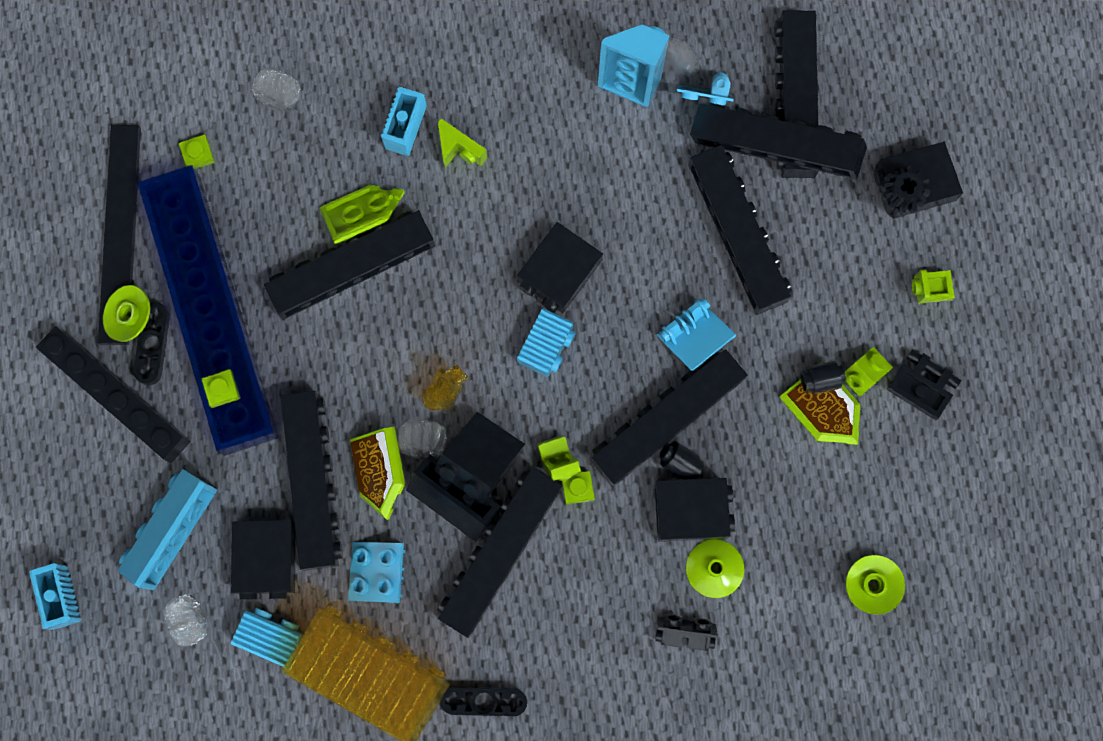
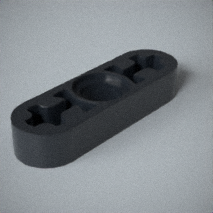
[133,302,170,385]
[440,687,527,717]

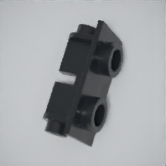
[655,614,718,651]

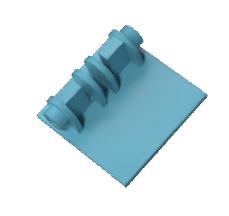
[677,72,734,105]
[656,298,736,371]
[348,542,406,604]

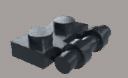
[887,349,962,420]

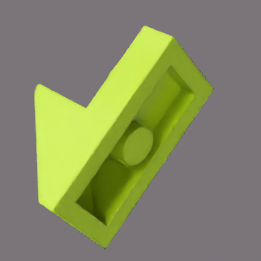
[438,118,488,168]

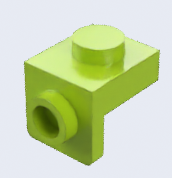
[911,269,955,304]
[845,347,893,396]
[537,435,581,481]

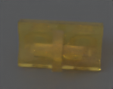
[422,365,468,412]

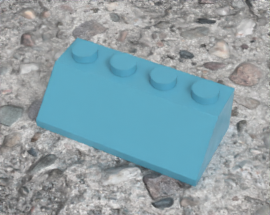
[598,24,670,108]
[117,469,218,590]

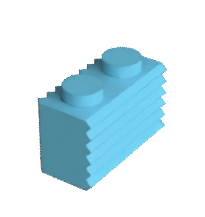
[381,87,427,156]
[517,308,576,377]
[29,563,82,630]
[231,608,304,668]

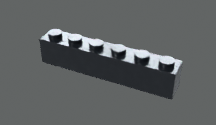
[774,10,819,178]
[690,103,867,180]
[688,145,792,315]
[264,210,436,320]
[35,326,191,463]
[591,349,748,487]
[280,390,343,571]
[437,467,562,638]

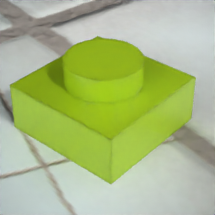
[179,134,215,171]
[202,369,240,408]
[562,471,595,505]

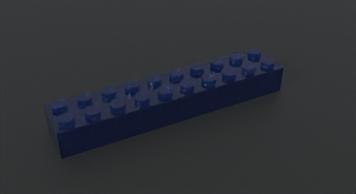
[137,165,279,456]

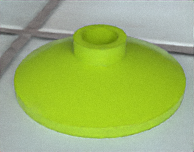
[103,285,150,342]
[686,539,744,598]
[846,555,905,615]

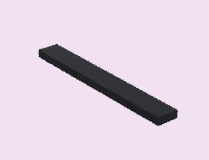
[98,125,141,345]

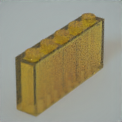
[281,604,450,741]

